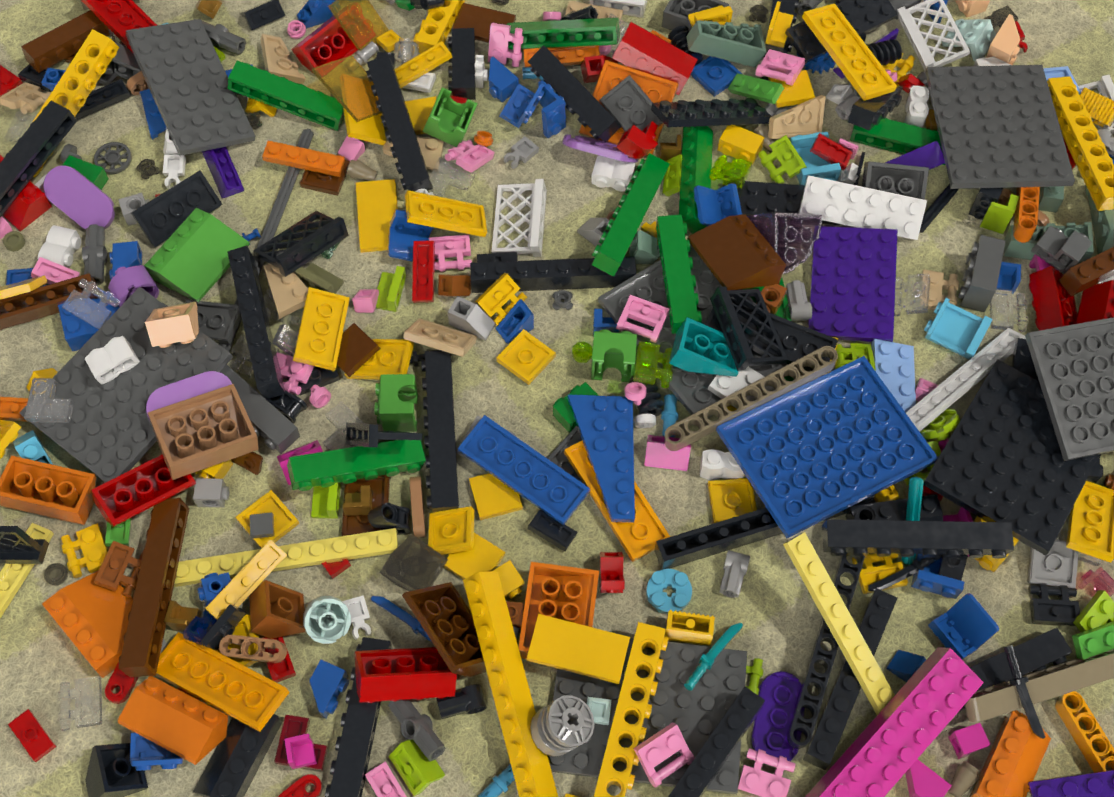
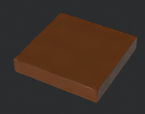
[300,160,350,196]
[337,323,381,378]

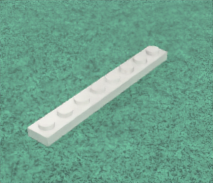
[906,328,1026,432]

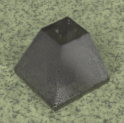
[379,534,448,591]

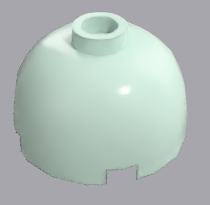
[303,595,351,644]

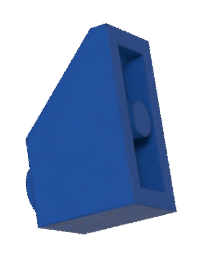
[489,57,519,102]

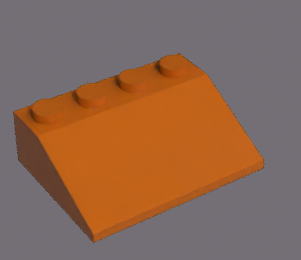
[518,562,599,659]
[42,570,133,678]

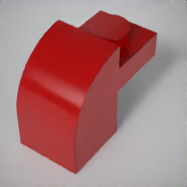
[616,121,658,159]
[600,552,625,593]

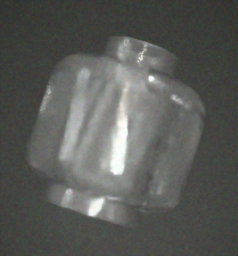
[394,38,419,65]

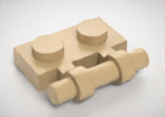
[0,82,51,114]
[918,269,959,310]

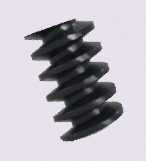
[668,25,703,66]
[866,39,902,65]
[629,370,664,416]

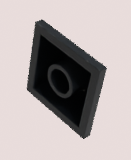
[85,743,148,797]

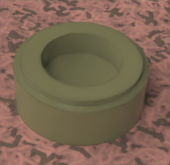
[3,231,25,252]

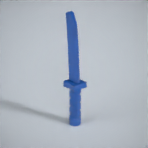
[371,596,433,644]

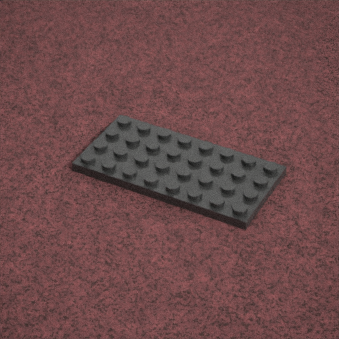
[126,19,256,156]

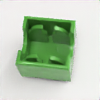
[422,87,478,147]
[591,329,637,382]
[374,374,418,432]

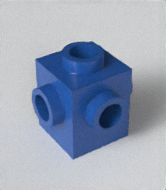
[197,572,231,607]

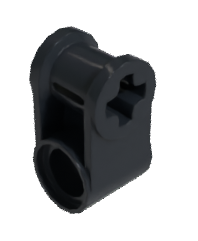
[267,390,308,424]
[368,503,411,535]

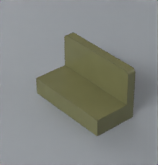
[294,263,344,294]

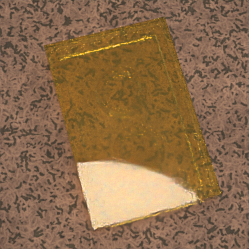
[328,0,389,51]

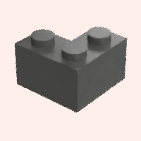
[98,42,141,85]
[1031,226,1093,274]

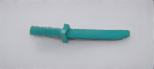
[684,623,743,691]

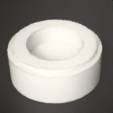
[634,414,656,428]

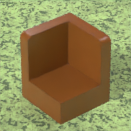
[438,274,471,296]

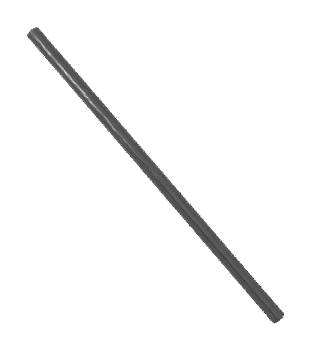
[219,128,314,352]

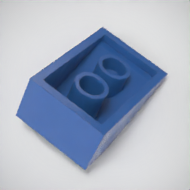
[58,299,120,351]

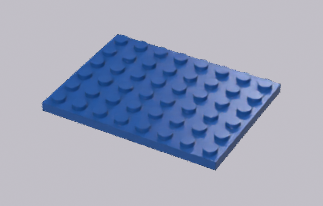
[716,356,938,539]

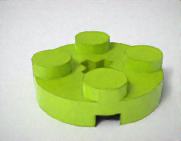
[920,409,961,441]

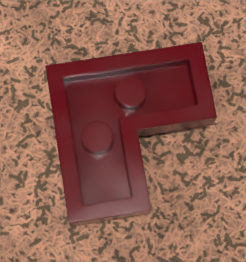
[274,714,328,772]

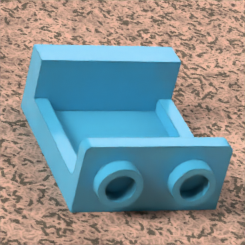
[790,132,841,185]
[924,298,993,360]

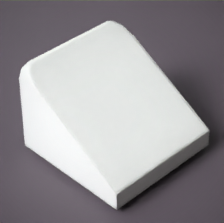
[826,84,853,105]

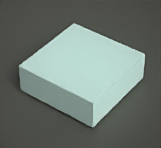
[587,697,612,725]

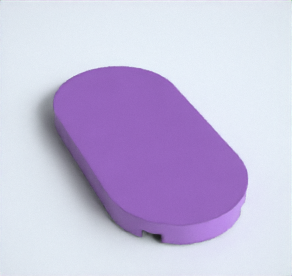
[563,134,639,162]
[43,166,115,229]
[146,371,232,420]

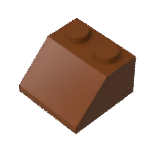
[249,580,306,639]

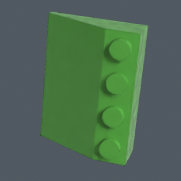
[144,208,250,303]

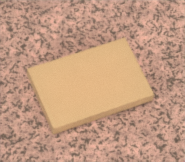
[403,318,477,357]

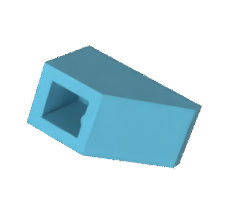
[13,430,54,465]

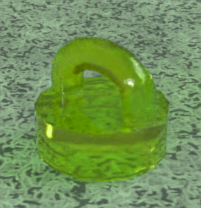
[572,342,593,363]

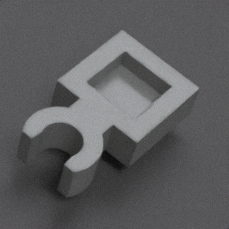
[504,136,539,169]

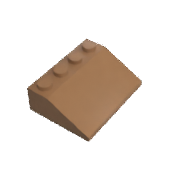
[147,384,259,480]

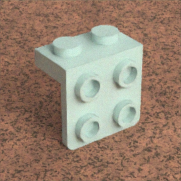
[942,19,996,61]

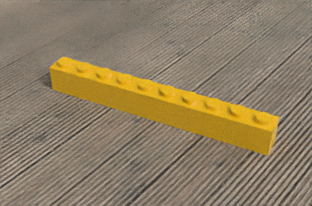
[463,572,558,797]

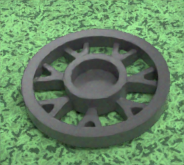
[94,142,132,174]

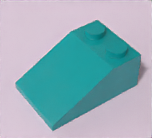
[669,317,739,377]

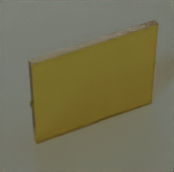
[312,56,382,122]

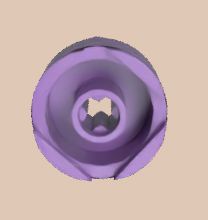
[108,265,159,307]

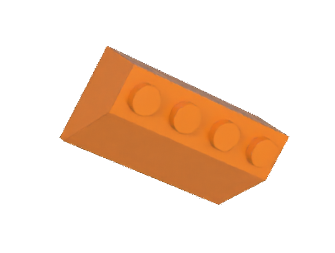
[0,455,96,525]
[118,676,228,765]
[970,710,1051,797]

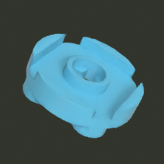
[646,569,692,615]

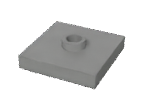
[1027,540,1079,588]

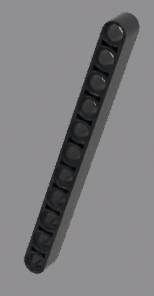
[787,505,877,749]

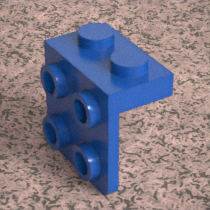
[538,80,567,138]
[499,83,545,128]
[694,183,742,226]
[388,210,434,261]
[911,554,965,599]
[928,593,999,660]
[130,732,183,771]

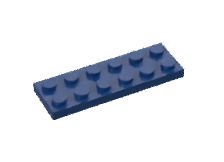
[458,415,590,526]

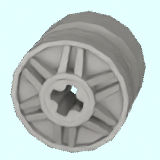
[530,695,594,757]

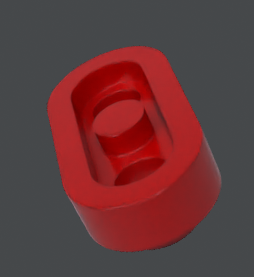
[105,662,139,704]
[279,774,323,797]

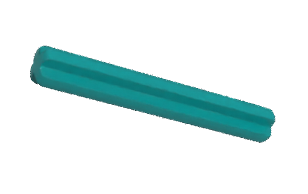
[902,477,924,565]

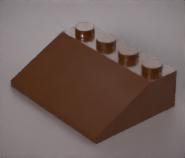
[687,214,786,290]
[402,582,486,677]

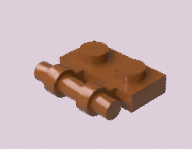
[94,541,142,597]

